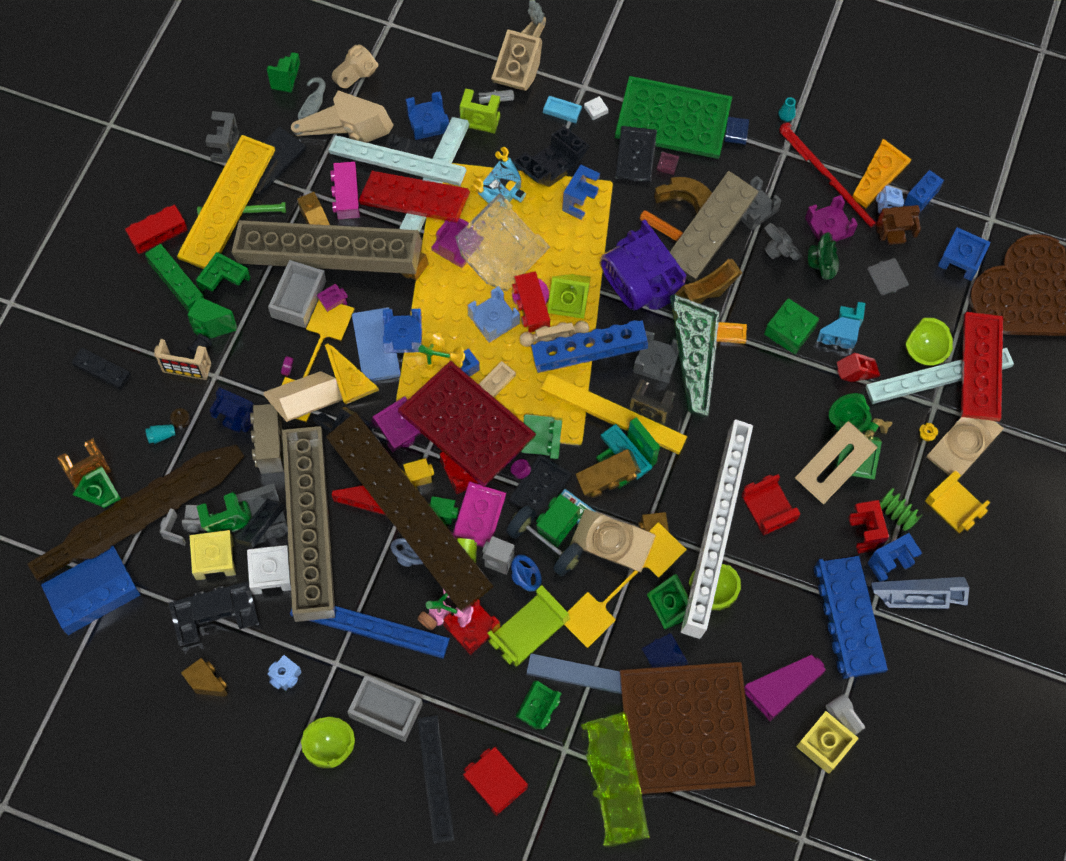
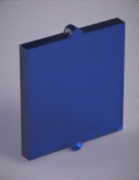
[642,633,688,668]

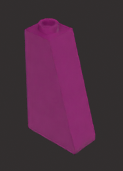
[744,655,826,721]

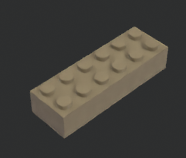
[670,171,759,283]

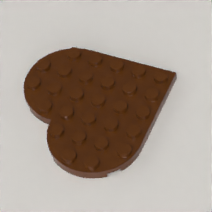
[969,234,1066,336]

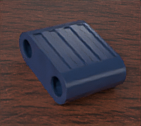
[724,117,749,145]

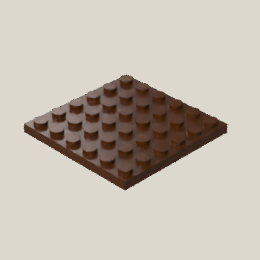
[619,662,756,795]

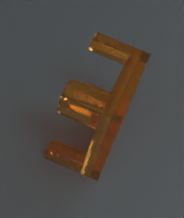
[57,439,112,489]

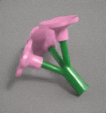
[426,589,473,628]

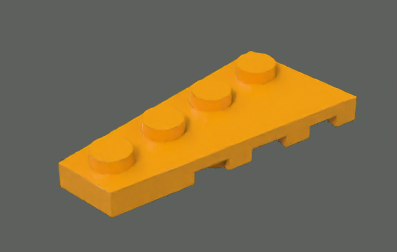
[852,139,911,208]

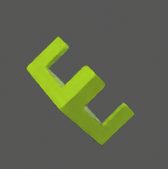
[460,89,500,134]

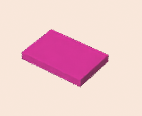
[453,482,506,547]

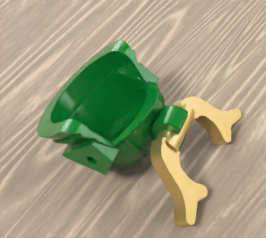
[829,393,892,438]

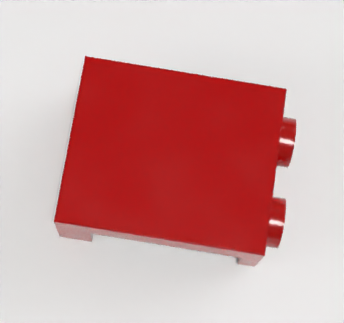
[463,747,528,816]

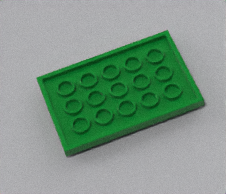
[615,76,732,159]

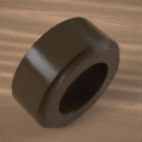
[170,408,190,429]

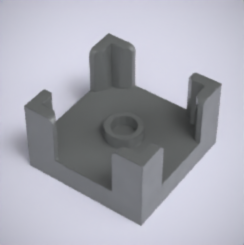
[205,111,239,163]
[740,176,781,231]
[633,331,682,383]

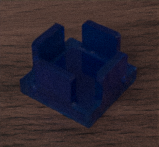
[210,387,254,432]

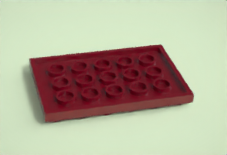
[398,361,536,487]

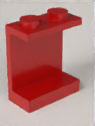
[742,474,801,536]

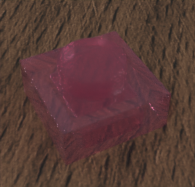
[657,152,679,175]

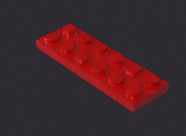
[358,171,470,223]
[961,312,1003,421]

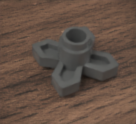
[764,223,802,261]

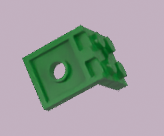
[596,417,660,489]

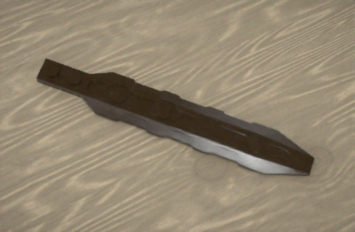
[27,445,244,582]

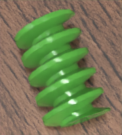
[880,488,923,531]

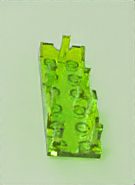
[581,712,649,847]

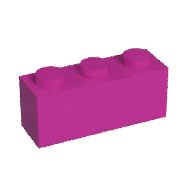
[331,162,360,219]

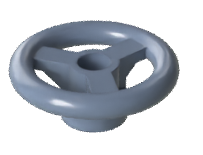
[391,538,423,567]

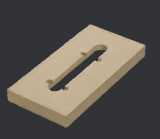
[795,421,878,504]

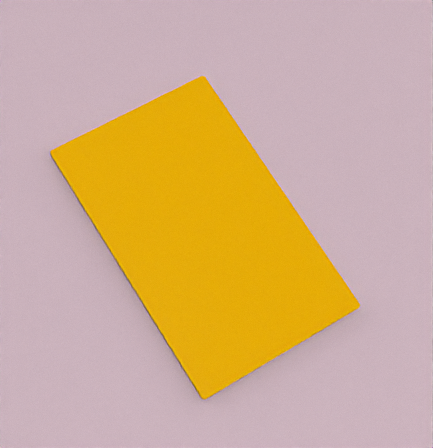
[396,163,613,445]

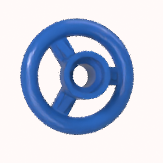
[511,555,541,591]

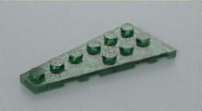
[670,294,720,417]

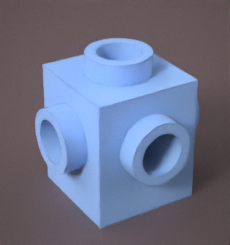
[876,186,904,213]
[268,655,301,691]

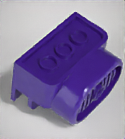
[600,219,687,311]

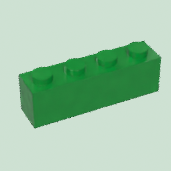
[145,244,204,312]

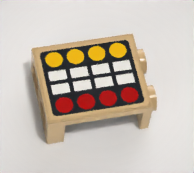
[154,339,212,380]

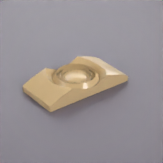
[926,417,1004,480]
[570,509,656,572]

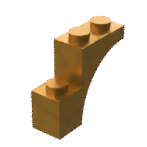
[673,259,742,311]

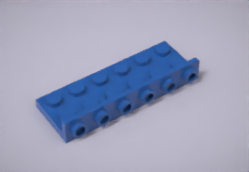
[814,556,888,679]

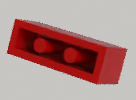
[125,205,188,254]
[512,271,551,333]

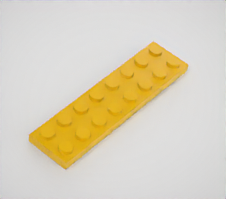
[177,135,275,269]

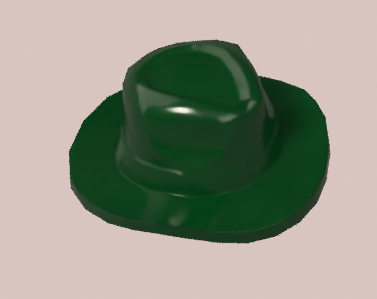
[808,232,839,280]

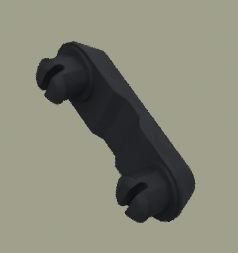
[386,134,437,158]

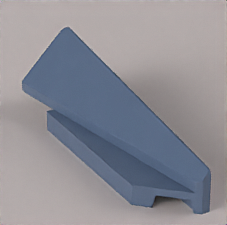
[871,577,969,609]

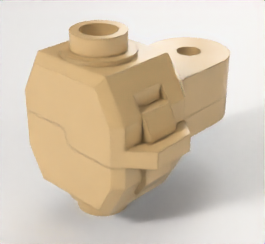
[332,44,378,88]

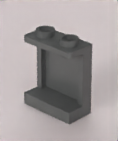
[236,483,288,544]

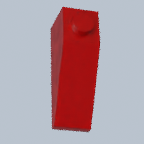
[332,486,386,515]

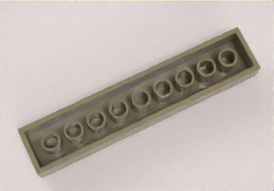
[232,220,422,274]
[282,426,336,622]

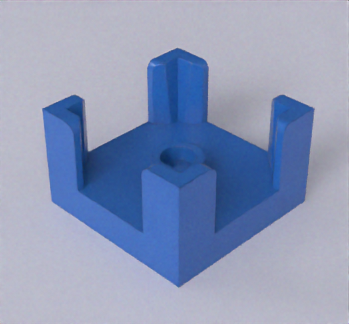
[406,91,449,140]
[562,165,600,220]
[938,227,991,281]
[383,308,422,353]
[868,533,922,582]

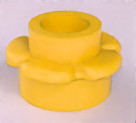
[919,423,938,441]

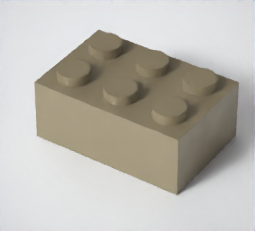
[250,404,284,474]

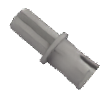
[479,90,514,104]

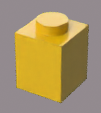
[403,458,434,487]

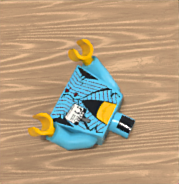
[470,147,526,205]

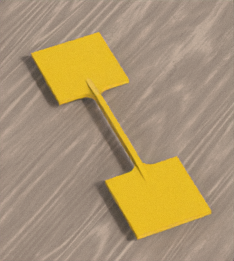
[281,300,355,422]
[564,522,687,648]

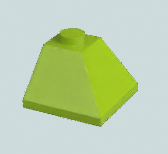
[548,274,591,319]

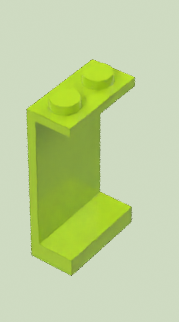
[488,585,570,667]

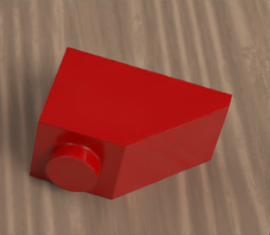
[836,353,880,382]

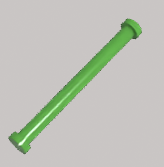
[197,202,286,215]

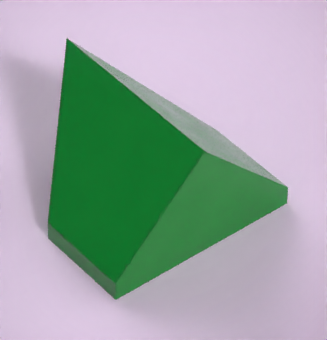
[73,466,121,508]

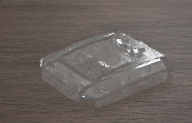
[455,193,550,291]

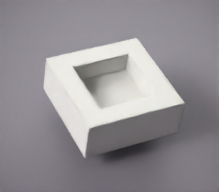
[584,96,608,120]

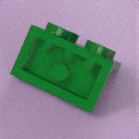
[521,414,563,459]

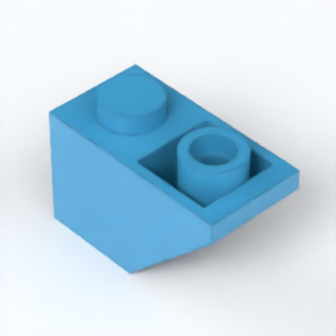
[817,317,860,349]

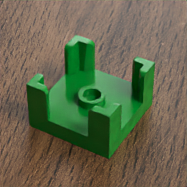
[834,436,882,479]
[196,492,252,533]

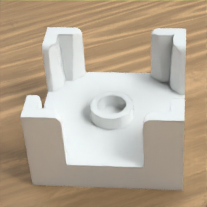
[247,545,291,595]

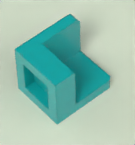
[838,302,865,328]

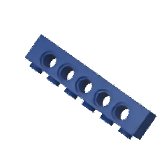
[531,320,648,373]

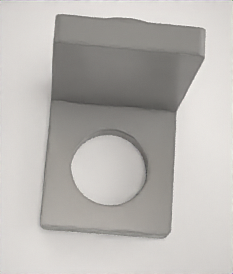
[160,508,186,546]

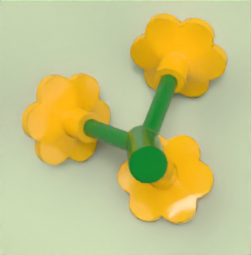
[418,332,465,379]

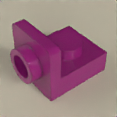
[317,284,348,312]

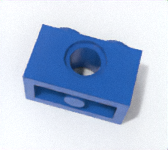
[904,170,944,212]

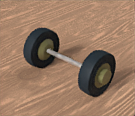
[506,505,583,576]

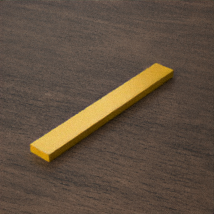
[540,373,687,455]

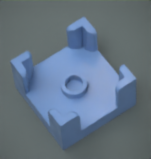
[468,286,520,343]

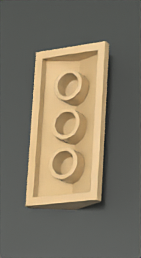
[263,371,343,422]

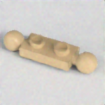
[520,321,589,347]

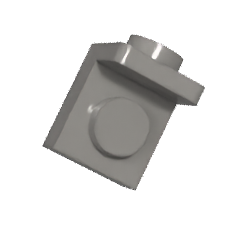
[182,505,204,533]

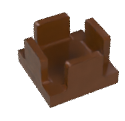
[875,205,921,245]

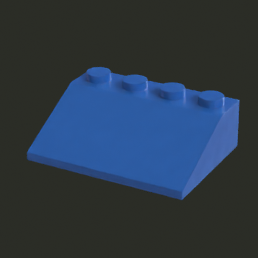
[41,546,140,635]

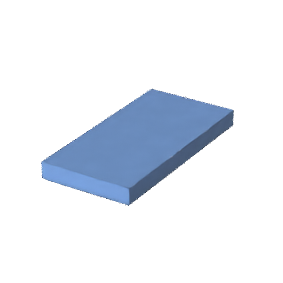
[352,308,401,382]

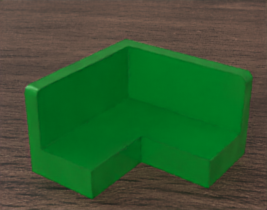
[267,52,300,92]
[196,252,251,292]

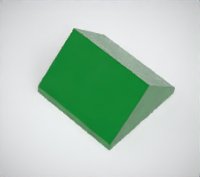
[647,574,689,629]

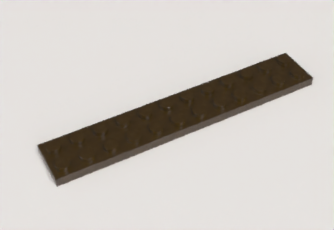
[326,412,494,612]

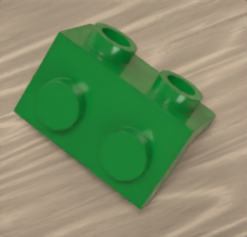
[516,681,561,729]

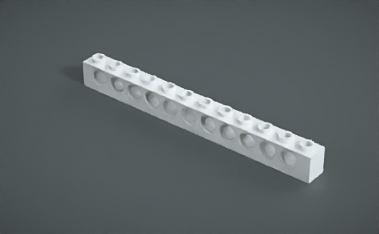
[681,420,753,639]

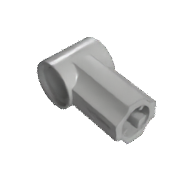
[826,694,865,735]

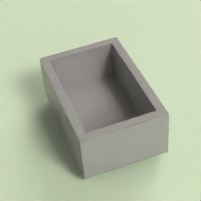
[268,260,326,328]
[348,675,423,742]

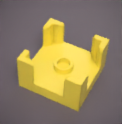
[190,530,236,580]

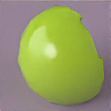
[905,318,953,365]
[689,564,741,610]
[301,717,355,768]

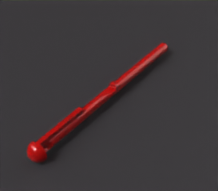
[779,123,876,227]

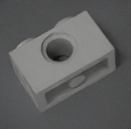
[482,536,514,575]

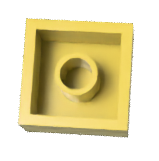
[796,711,859,774]

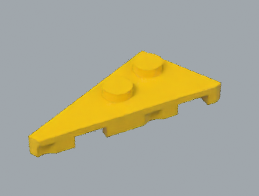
[325,344,379,404]

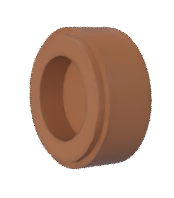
[417,611,437,630]

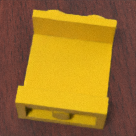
[925,470,990,534]

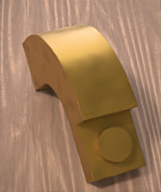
[654,177,712,214]

